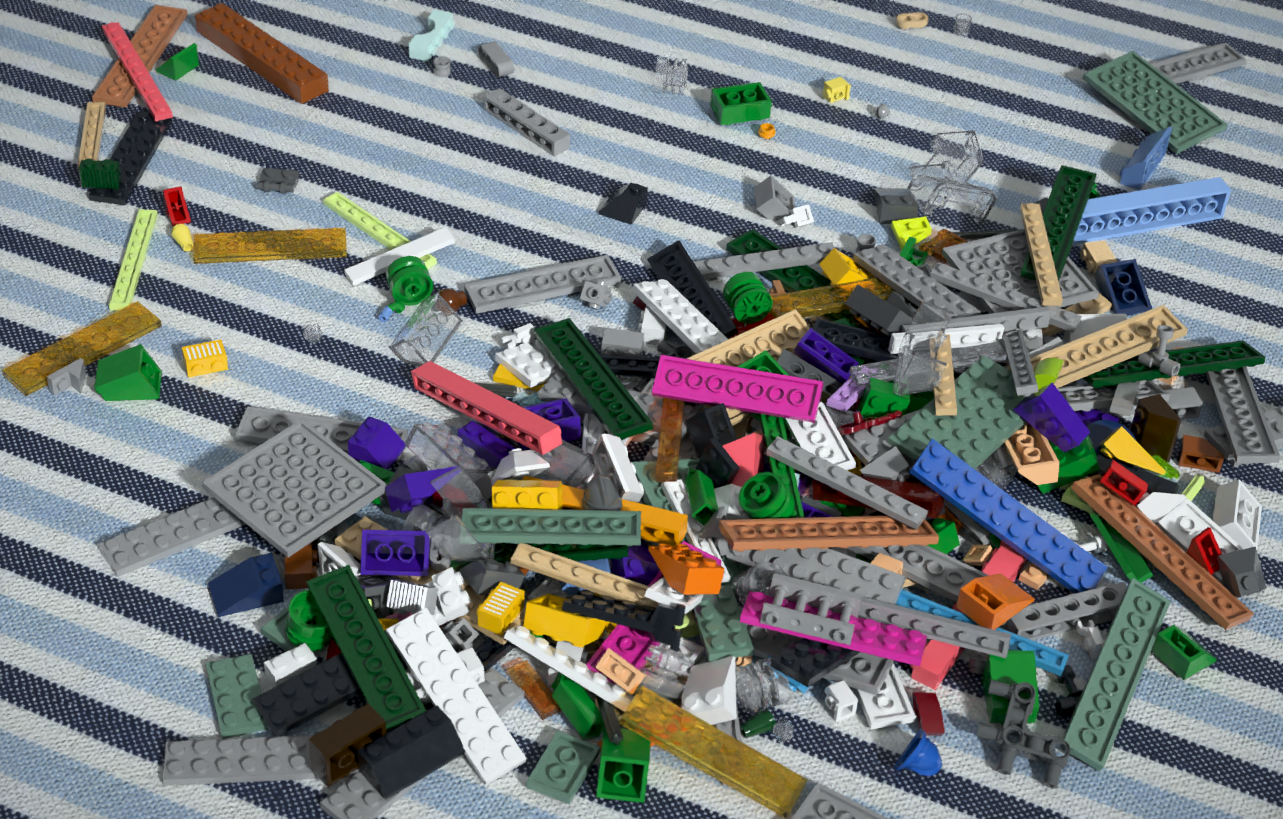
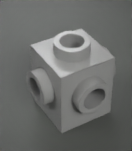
[580,280,612,309]
[442,618,479,653]

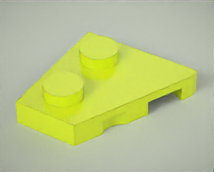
[891,217,932,250]

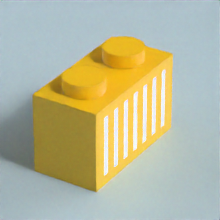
[181,339,228,377]
[476,582,525,636]

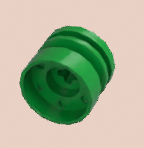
[723,272,773,324]
[285,590,333,651]

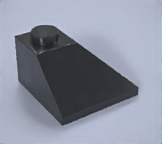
[598,183,648,225]

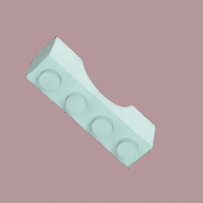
[409,9,455,62]

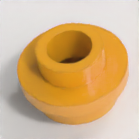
[758,123,776,139]

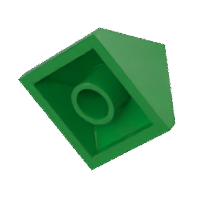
[156,42,199,81]

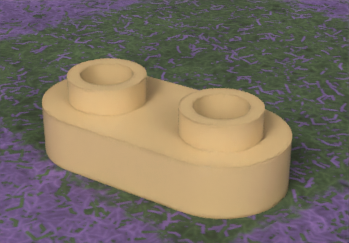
[896,12,928,29]

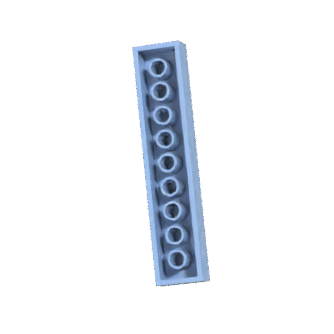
[1072,177,1231,245]

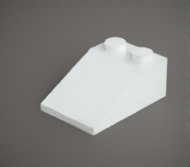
[682,656,736,729]

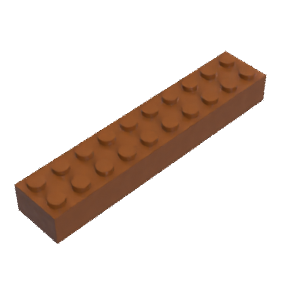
[195,3,329,104]

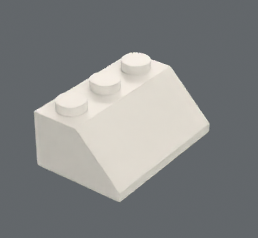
[1063,314,1127,342]
[592,434,644,503]
[1213,479,1262,549]

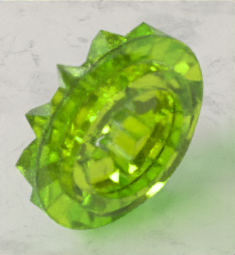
[1152,455,1180,479]

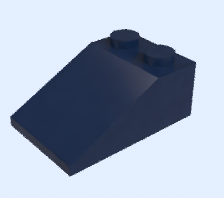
[1094,259,1153,316]
[208,553,284,617]

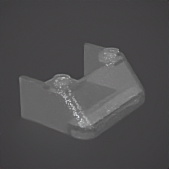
[893,301,953,396]
[426,466,495,562]

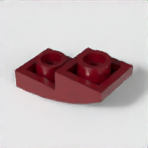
[912,692,945,736]

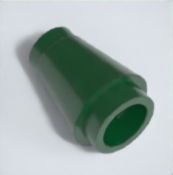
[740,709,776,739]

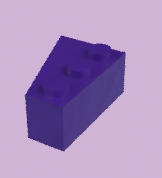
[1013,382,1090,452]

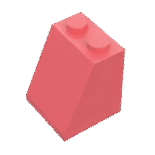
[723,433,765,487]

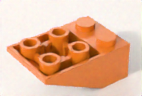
[648,543,725,594]
[956,573,1035,630]

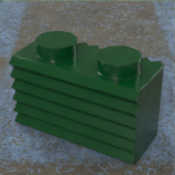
[79,159,121,189]

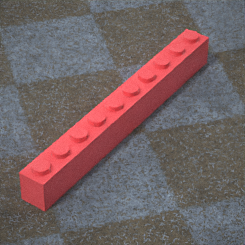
[411,361,562,455]
[911,541,1029,690]

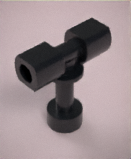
[1055,665,1083,716]

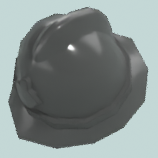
[582,473,623,511]

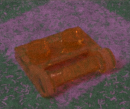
[919,229,968,263]

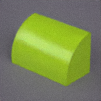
[1033,358,1064,390]

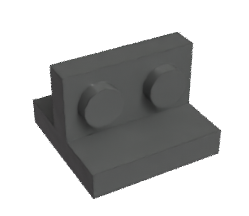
[356,575,399,617]

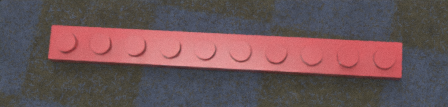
[102,22,173,121]

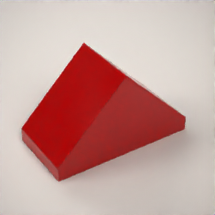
[163,186,191,227]
[1187,527,1222,575]

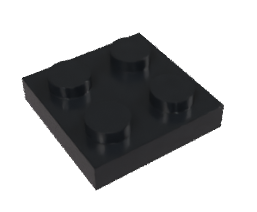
[695,438,739,489]

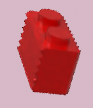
[1101,460,1148,505]

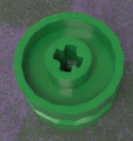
[386,256,433,306]
[738,472,795,519]

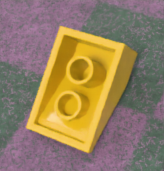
[819,248,885,294]
[1099,427,1166,475]

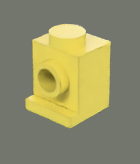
[823,77,851,103]

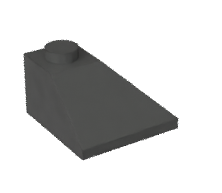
[1216,546,1267,597]

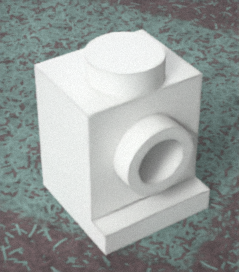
[825,681,858,722]

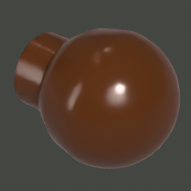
[434,288,467,315]

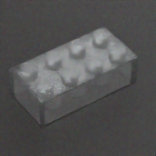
[404,423,493,492]

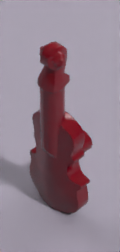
[837,410,902,436]

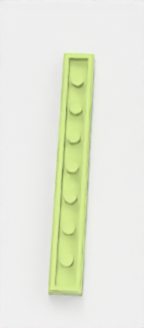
[323,192,437,269]
[109,209,158,311]

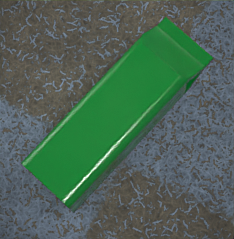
[685,468,719,526]
[551,672,605,740]

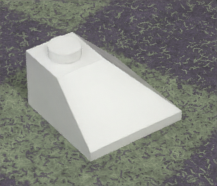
[491,448,550,486]

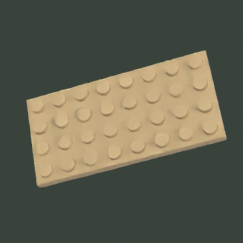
[687,309,810,426]

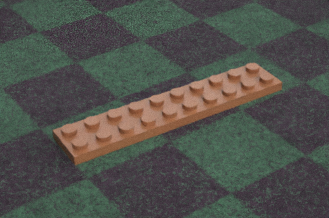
[92,5,188,107]
[1071,474,1254,630]
[718,516,939,552]

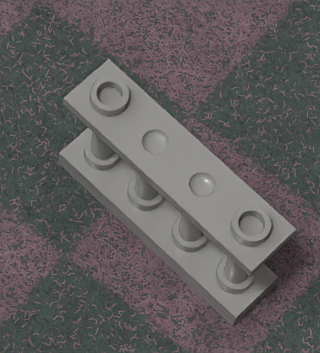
[760,573,863,645]

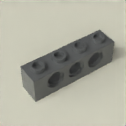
[776,349,843,417]

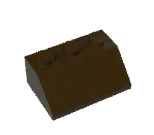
[1130,394,1182,466]

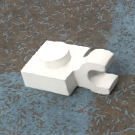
[779,204,814,228]
[502,323,535,349]
[1076,620,1104,659]

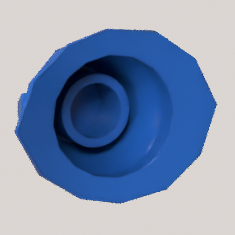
[894,728,942,776]

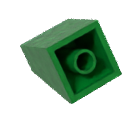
[94,344,162,401]
[982,650,1039,724]
[596,727,651,803]

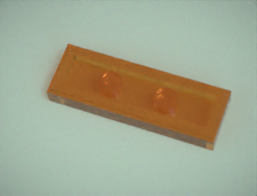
[507,660,562,720]

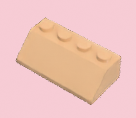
[1004,422,1059,485]

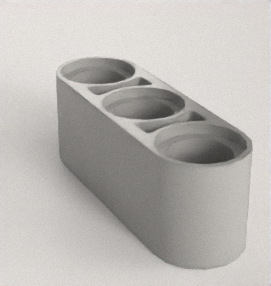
[478,41,514,77]

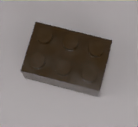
[308,703,386,787]

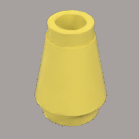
[172,224,194,251]

